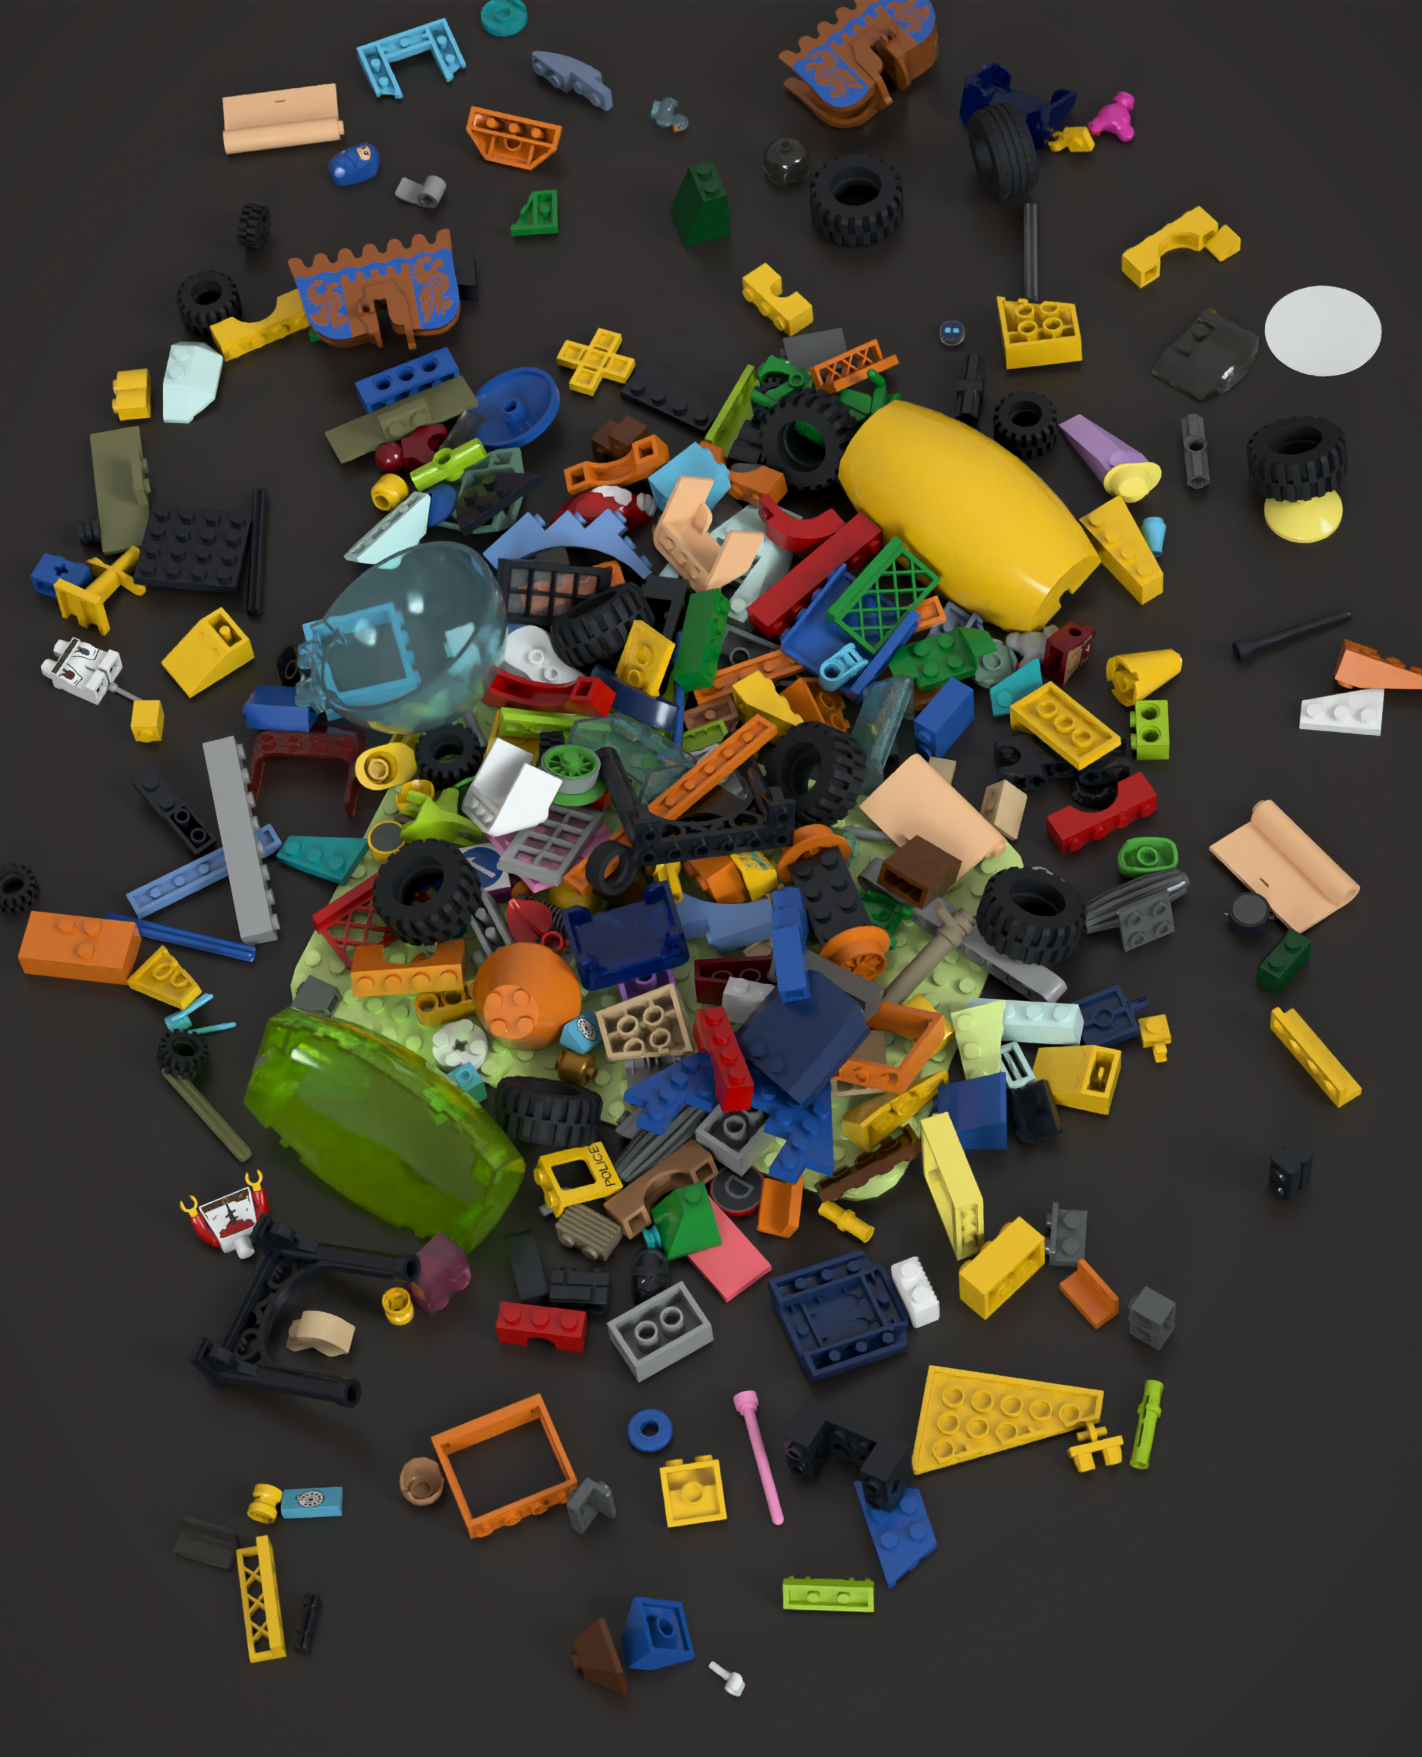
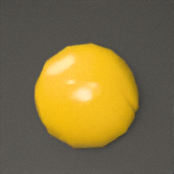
[395,779,436,815]

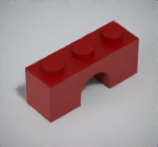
[495,1301,589,1353]

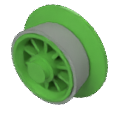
[537,744,607,806]

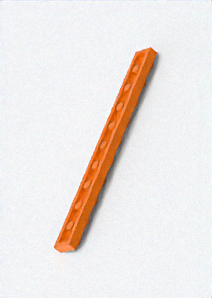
[692,595,947,707]
[562,713,778,898]

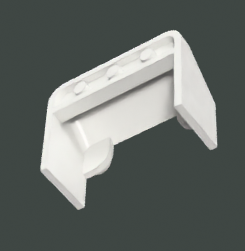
[462,737,562,837]

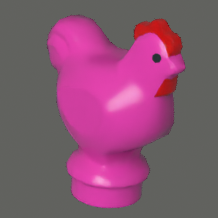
[1087,91,1135,142]

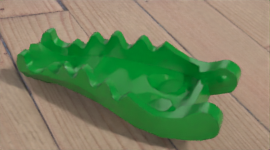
[857,889,914,950]

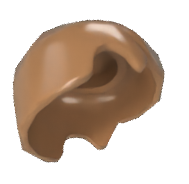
[399,1457,444,1506]

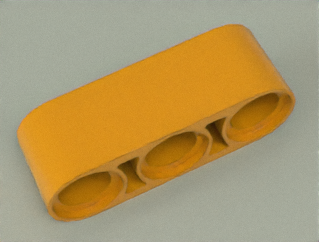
[414,979,477,1027]

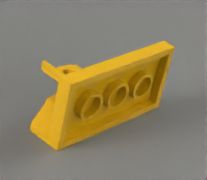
[603,620,675,740]
[1009,681,1121,771]

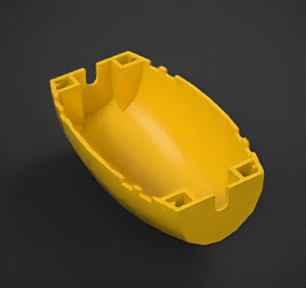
[838,400,1101,634]

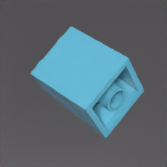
[648,442,731,512]

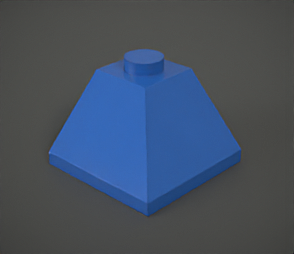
[621,1597,695,1670]

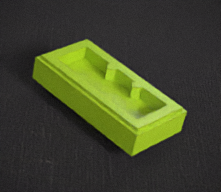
[682,719,728,759]

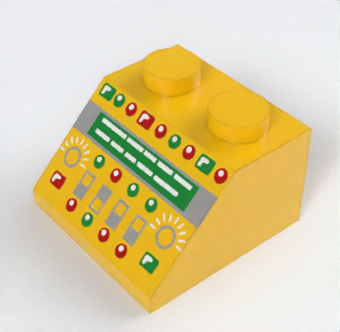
[728,850,780,902]

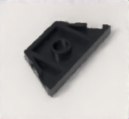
[454,473,542,537]

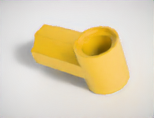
[645,862,684,906]

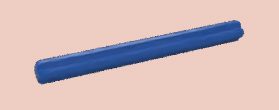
[105,912,257,962]

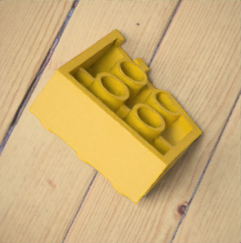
[997,296,1082,370]

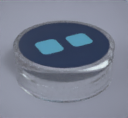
[939,320,965,346]

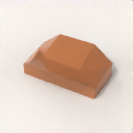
[683,696,740,732]

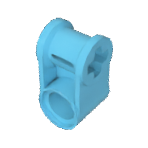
[819,643,870,691]

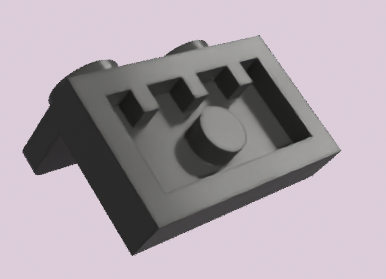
[1045,1202,1087,1267]

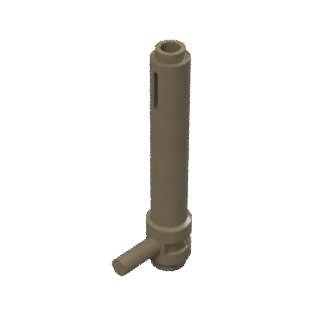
[871,902,977,1030]

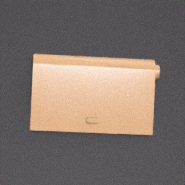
[223,83,345,154]
[858,753,1007,894]
[1209,800,1360,934]

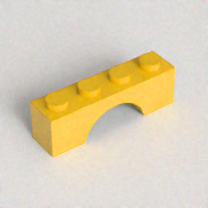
[1122,206,1218,288]
[210,288,310,362]

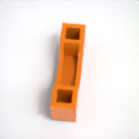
[564,434,671,498]
[699,440,788,508]

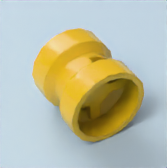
[382,1287,414,1326]
[247,1484,283,1523]

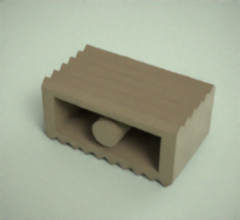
[555,1203,623,1262]

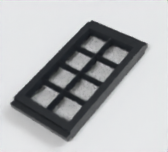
[492,558,613,626]

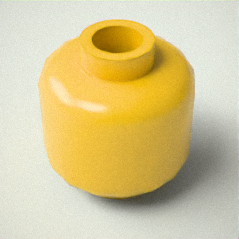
[371,473,408,511]

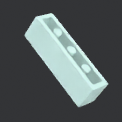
[967,998,1084,1046]

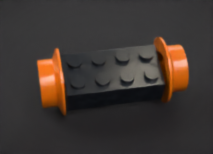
[777,824,890,982]

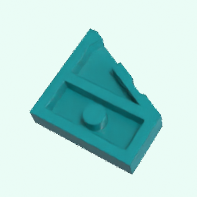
[989,658,1043,717]

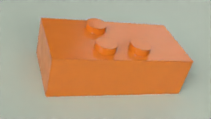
[18,911,142,985]

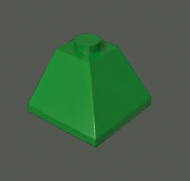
[651,1181,722,1261]

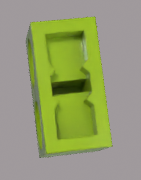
[1130,700,1170,760]

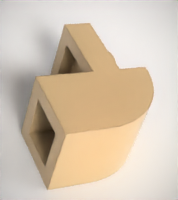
[286,1311,355,1357]

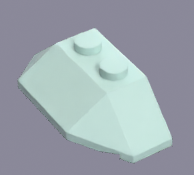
[163,341,223,423]
[344,491,431,566]

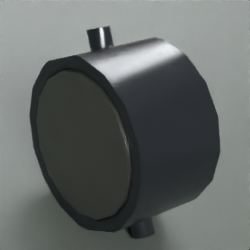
[1224,892,1274,939]

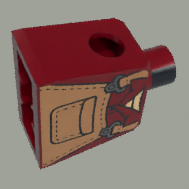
[1042,622,1096,686]

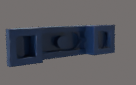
[590,664,680,732]

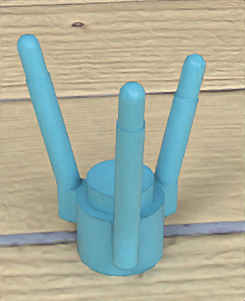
[164,993,237,1035]

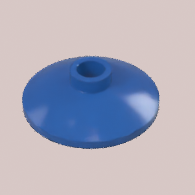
[422,484,458,527]

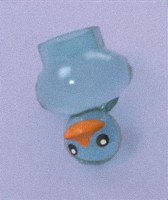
[650,97,688,133]

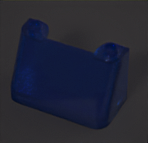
[959,61,1077,151]
[561,880,690,991]

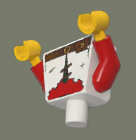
[179,1170,269,1259]

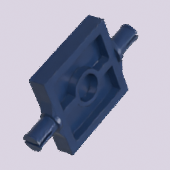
[1069,984,1150,1048]

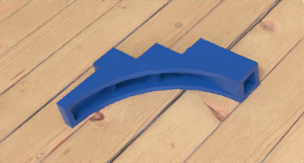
[770,887,815,1003]

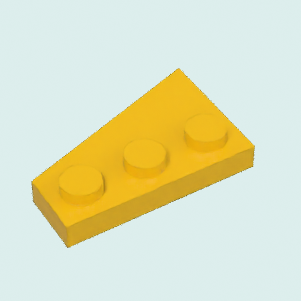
[127,945,202,1010]

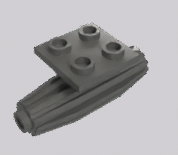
[1083,868,1189,952]
[613,1103,709,1187]

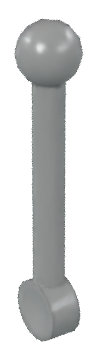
[108,682,142,701]

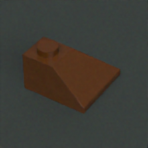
[570,1617,628,1695]

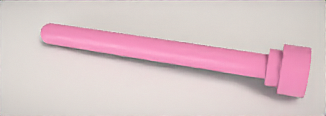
[733,1391,784,1525]

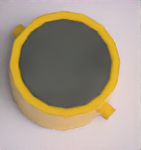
[367,820,410,865]

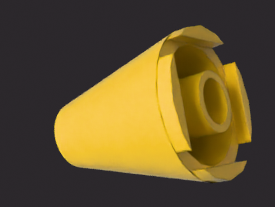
[1106,649,1182,707]

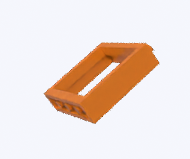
[832,1001,945,1095]
[431,1393,579,1539]

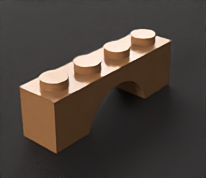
[603,1139,719,1239]

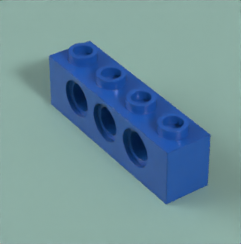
[355,347,460,414]

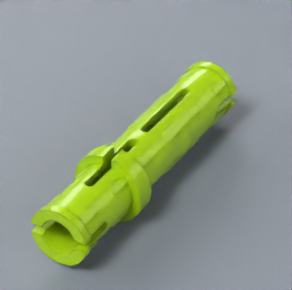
[1129,1380,1164,1469]

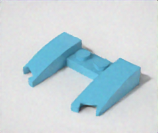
[356,18,466,99]

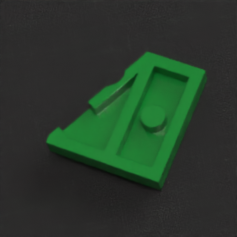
[511,190,558,236]

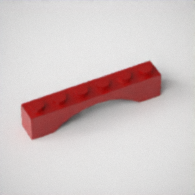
[470,668,616,717]

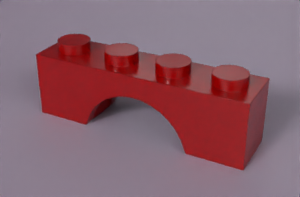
[1046,772,1157,855]
[692,1007,754,1113]

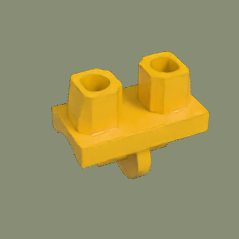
[1067,1421,1124,1473]

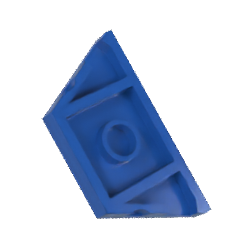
[854,1481,937,1589]

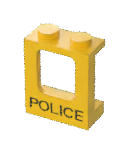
[534,1141,623,1218]

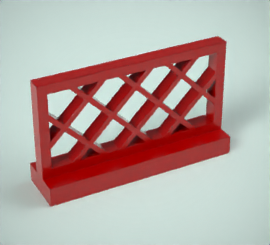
[311,872,431,971]

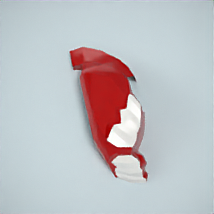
[546,486,657,554]

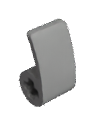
[395,176,446,208]

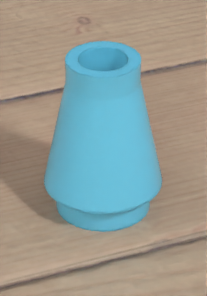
[1140,517,1166,558]

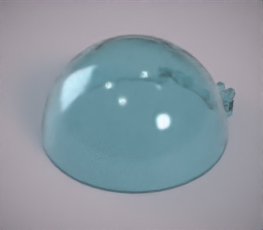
[295,541,508,735]

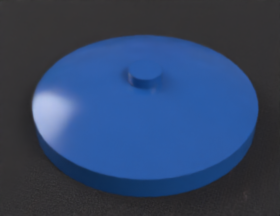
[465,367,560,452]

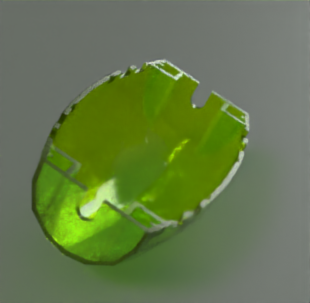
[243,1007,526,1254]

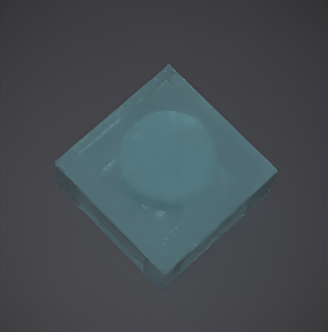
[843,829,860,868]

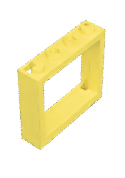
[920,1112,984,1260]

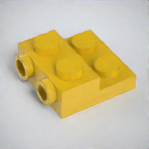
[660,1455,727,1528]

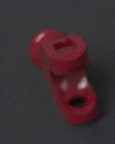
[374,424,449,473]

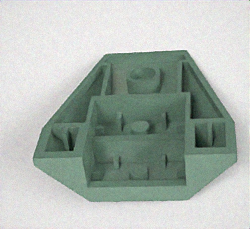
[420,447,524,534]

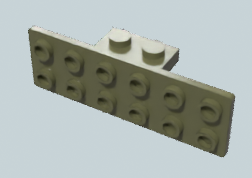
[325,375,479,463]
[90,426,151,555]

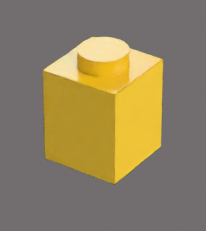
[131,700,165,743]

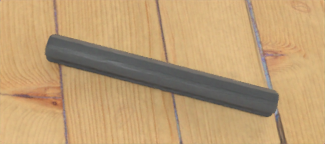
[1024,203,1038,303]

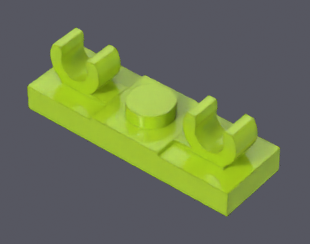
[783,1576,874,1612]

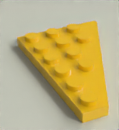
[912,1365,1104,1475]

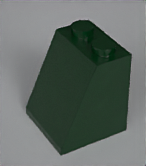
[670,160,731,248]

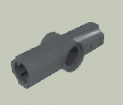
[1181,414,1210,489]

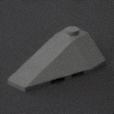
[717,623,818,687]

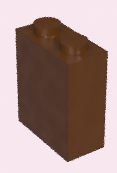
[876,835,962,910]

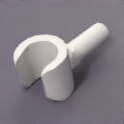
[709,1661,745,1696]

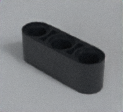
[504,1229,550,1306]

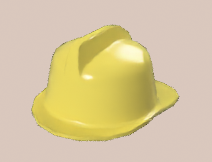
[1103,462,1162,503]

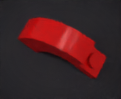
[758,493,845,553]

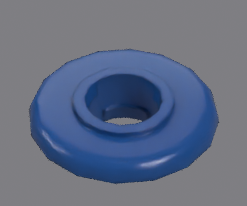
[627,1409,673,1452]

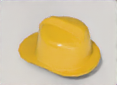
[355,742,417,790]

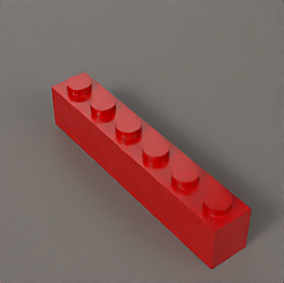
[746,512,884,640]

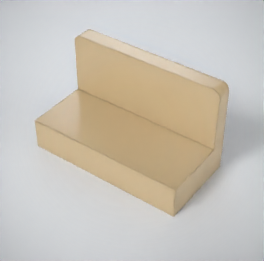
[980,780,1027,841]

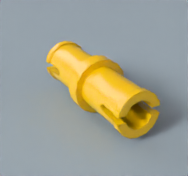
[818,1201,875,1243]

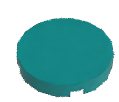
[481,0,528,37]

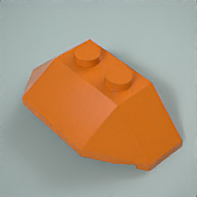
[466,106,562,171]

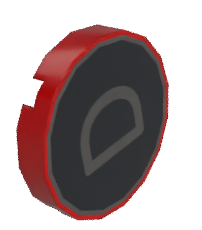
[710,1166,764,1217]

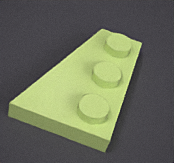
[950,1000,1006,1080]

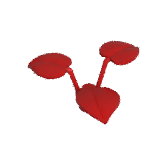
[507,899,627,967]

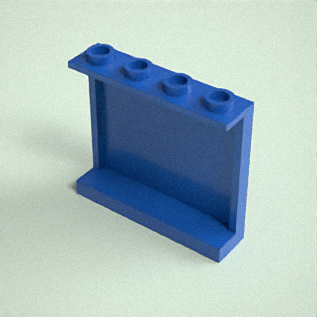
[780,563,921,704]

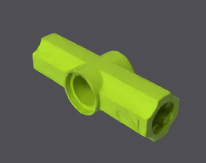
[410,438,488,492]

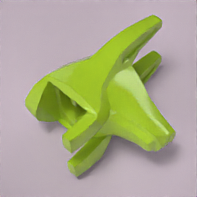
[400,788,483,849]

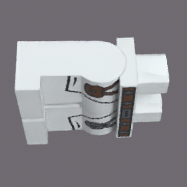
[41,637,123,705]

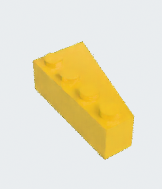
[1079,495,1163,605]

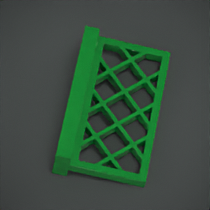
[824,536,941,657]

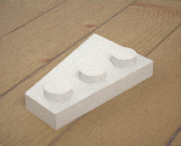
[1299,688,1384,736]

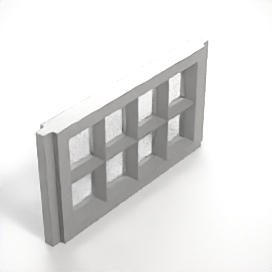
[497,803,605,887]

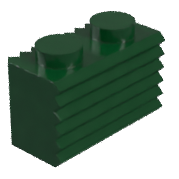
[1256,928,1311,995]

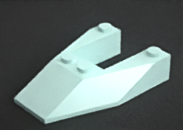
[659,503,803,633]

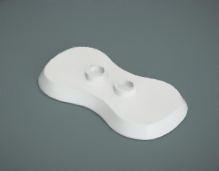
[495,625,588,715]

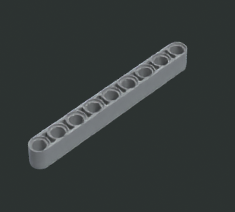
[857,857,1067,1003]

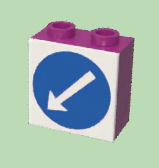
[459,842,516,904]

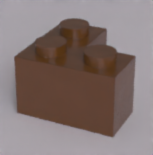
[591,415,649,463]

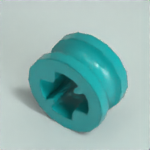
[641,1225,663,1250]

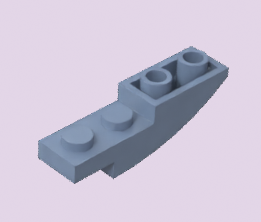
[532,51,613,112]

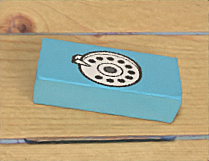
[559,1011,603,1055]
[281,1487,343,1519]

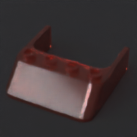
[247,725,368,818]

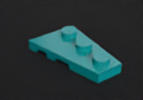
[276,836,369,886]

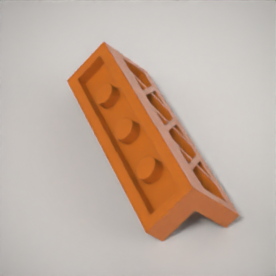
[809,339,899,394]

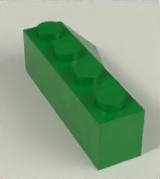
[672,588,730,693]

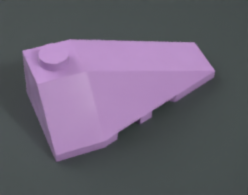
[1058,414,1148,484]

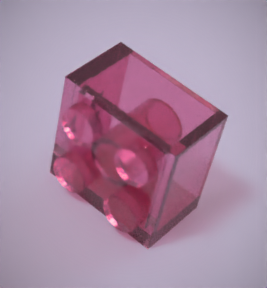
[404,1231,472,1315]

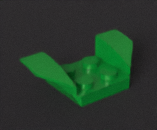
[888,626,997,693]

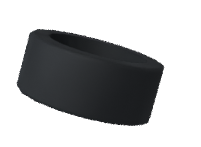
[585,840,638,896]

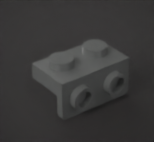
[566,1477,617,1534]

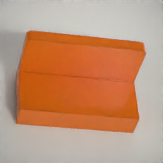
[757,1176,804,1239]
[1059,1258,1119,1329]

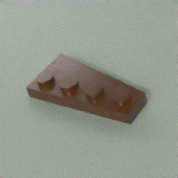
[814,1123,922,1203]

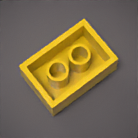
[959,1216,1045,1320]

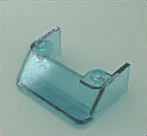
[851,674,915,797]
[567,712,697,806]

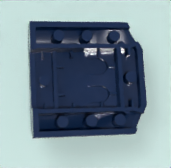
[734,970,871,1109]
[767,1250,909,1382]

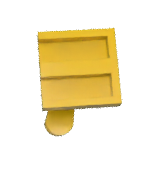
[54,546,147,636]

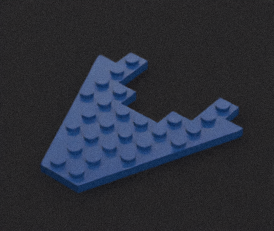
[623,1031,834,1185]

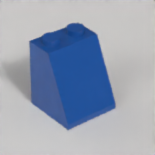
[933,1072,1007,1150]

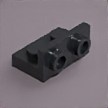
[1006,1079,1063,1145]

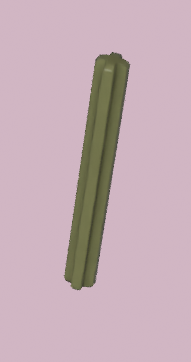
[161,1068,252,1162]

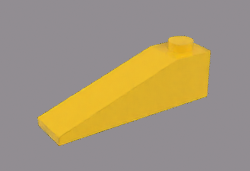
[842,1070,949,1152]

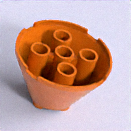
[473,942,582,1051]

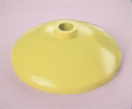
[1264,490,1343,543]

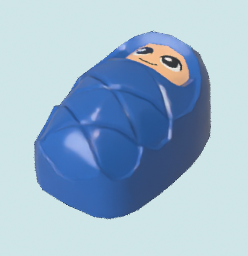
[328,142,380,186]

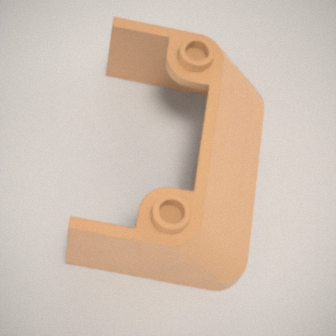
[653,476,765,593]

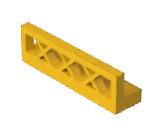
[1270,1007,1362,1108]
[236,1535,286,1663]

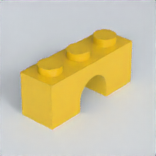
[742,263,813,337]

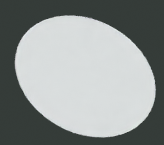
[1265,286,1382,376]

